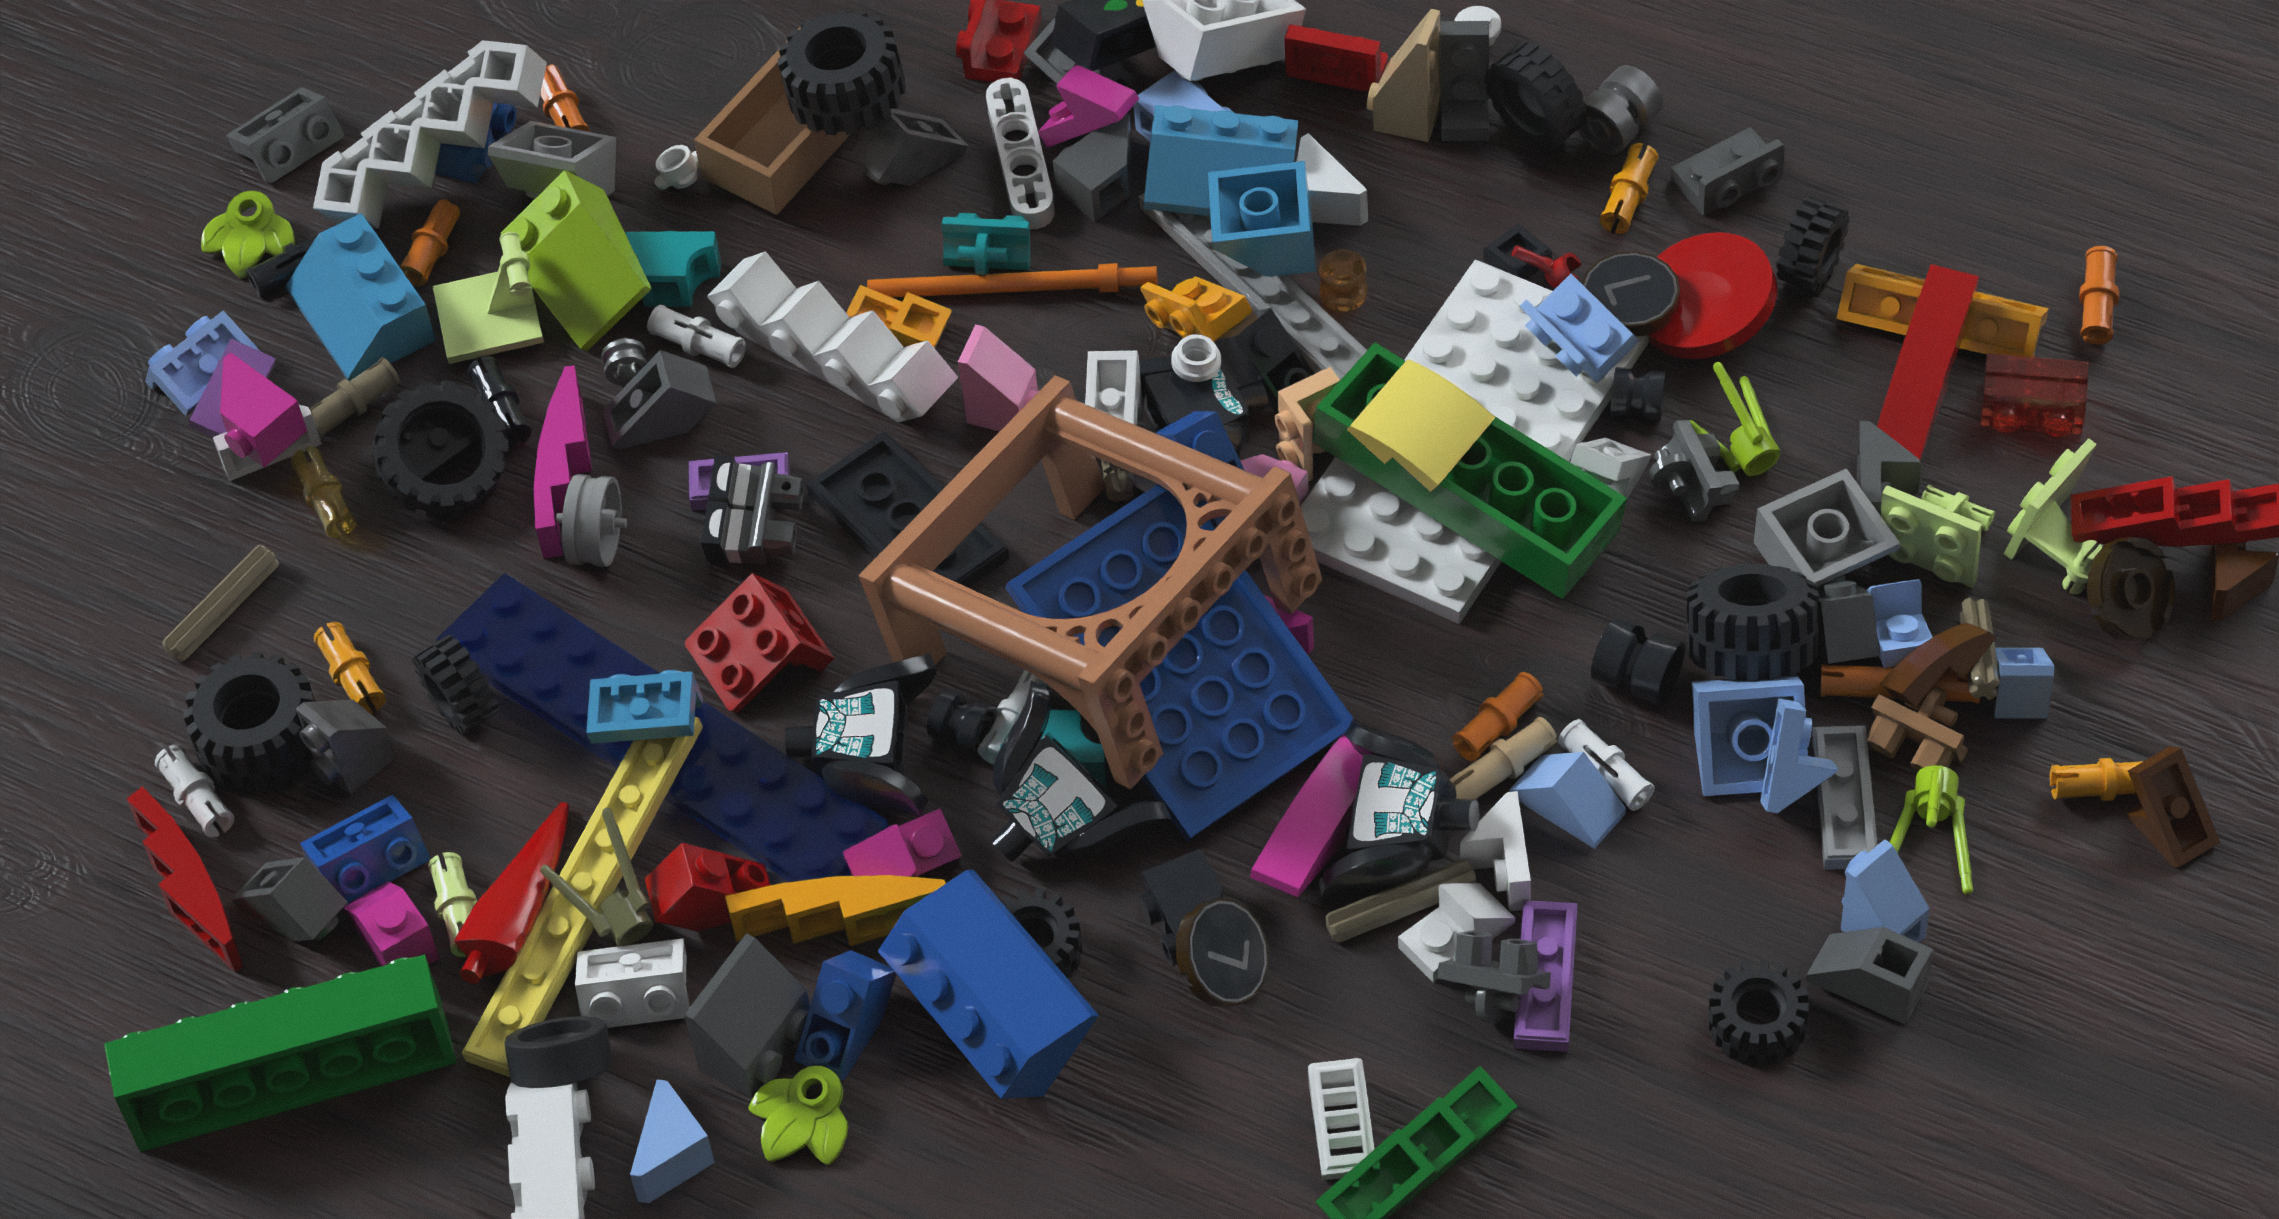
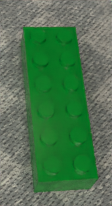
[1312,342,1627,599]
[104,954,457,1152]

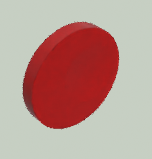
[1647,232,1778,359]

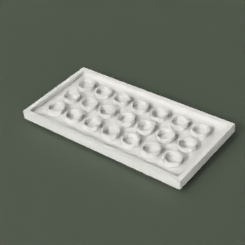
[1301,260,1649,624]

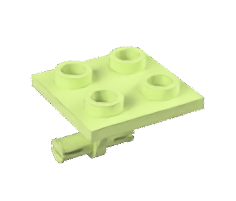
[433,232,544,364]
[2004,438,2102,595]
[1881,485,1995,588]

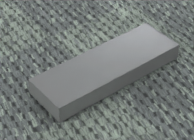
[1812,726,1878,870]

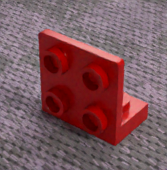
[685,573,835,713]

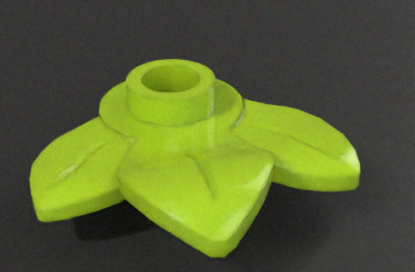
[201,191,295,279]
[748,1065,848,1166]

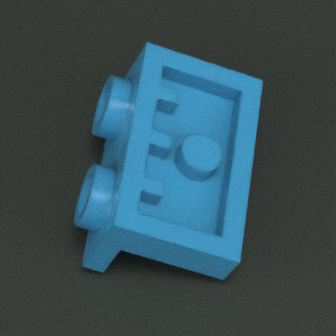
[586,670,703,744]

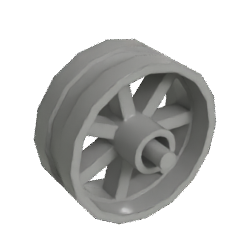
[556,474,627,567]

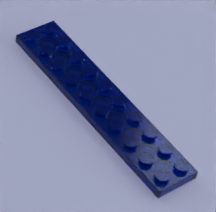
[436,573,889,882]

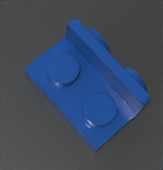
[300,795,430,904]

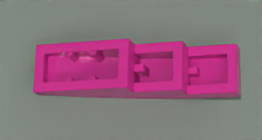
[533,365,592,559]
[1250,733,1363,897]

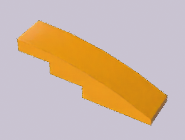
[725,875,946,946]

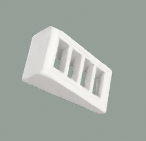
[1308,1058,1374,1181]

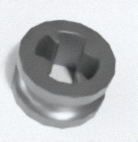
[602,338,647,386]

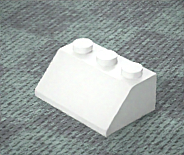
[1142,0,1306,81]

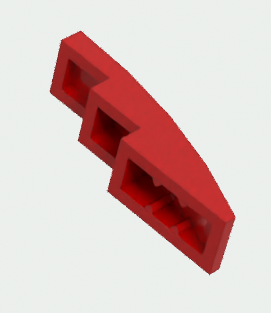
[1877,264,1979,461]
[2070,476,2279,547]
[126,786,244,973]

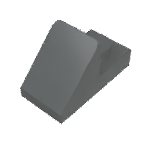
[1857,421,1922,514]

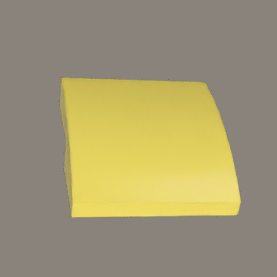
[1347,359,1495,492]

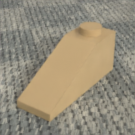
[1367,9,1442,142]

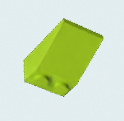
[501,170,652,352]

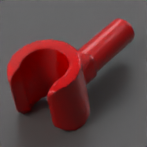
[1511,245,1581,289]

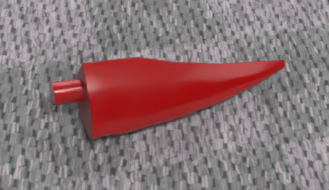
[454,802,570,984]

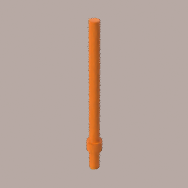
[867,263,1158,298]

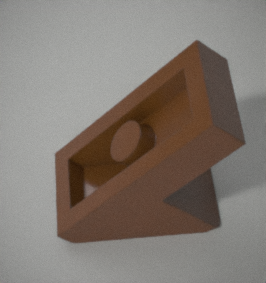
[2210,542,2279,621]
[2127,746,2220,868]

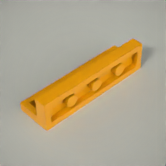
[1836,264,2049,365]

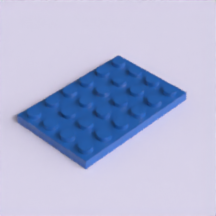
[1005,484,1353,842]

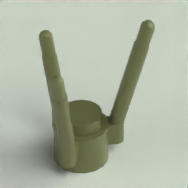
[540,808,654,946]

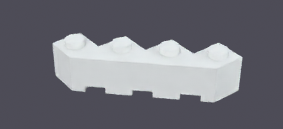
[313,40,547,229]
[707,251,958,422]
[505,1082,595,1219]

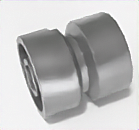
[1578,65,1663,155]

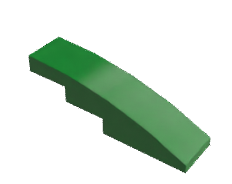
[1315,1066,1517,1219]

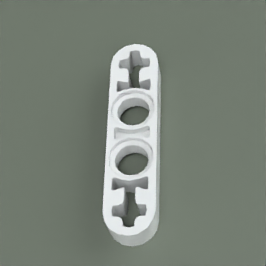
[986,78,1055,229]

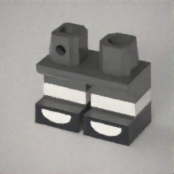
[701,455,804,565]

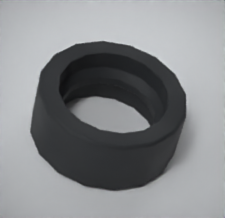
[504,1016,613,1088]

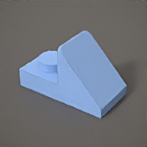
[1867,579,1932,668]
[1760,699,1838,813]

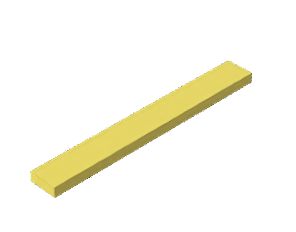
[462,717,703,1077]

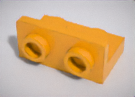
[1140,276,1253,342]

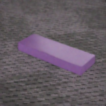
[1514,900,1578,1052]

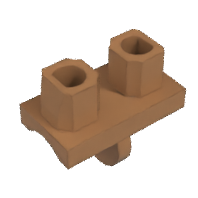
[1867,686,1968,772]

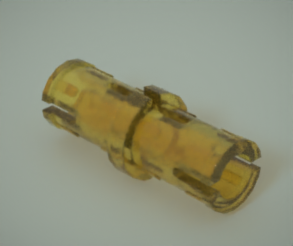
[290,447,356,538]

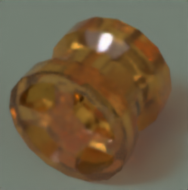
[1318,249,1368,312]

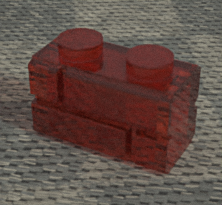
[1980,353,2089,437]

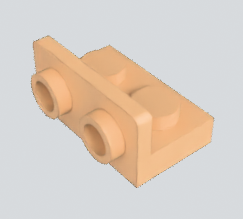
[1275,367,1340,482]

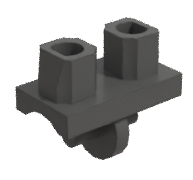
[1648,420,1739,522]
[1438,930,1551,1024]

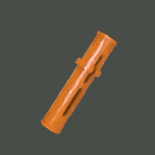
[1820,663,1980,704]

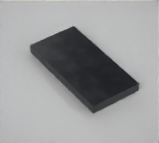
[806,431,1009,587]

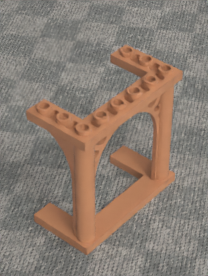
[858,375,1322,789]

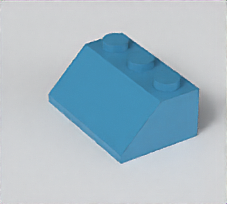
[1143,105,1298,216]
[286,213,436,381]

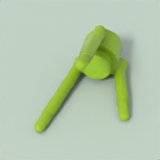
[1689,362,1780,476]
[1889,765,1973,895]

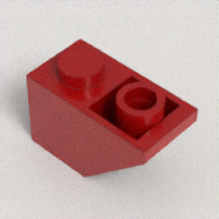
[644,843,771,932]

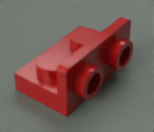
[956,0,1042,82]
[1284,24,1388,92]

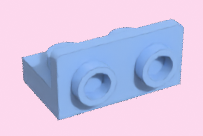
[1520,274,1639,383]
[145,310,260,416]

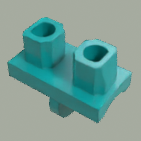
[941,213,1031,275]

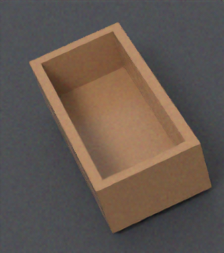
[694,19,851,215]

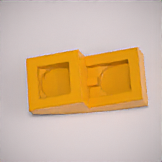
[846,285,952,348]

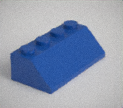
[878,870,1099,1099]

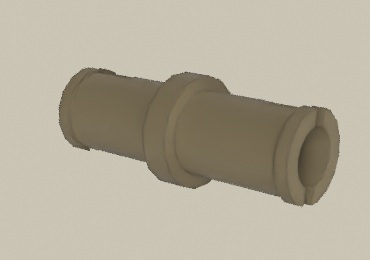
[310,357,401,438]

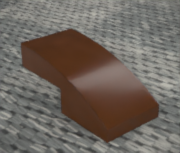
[1880,622,1997,706]

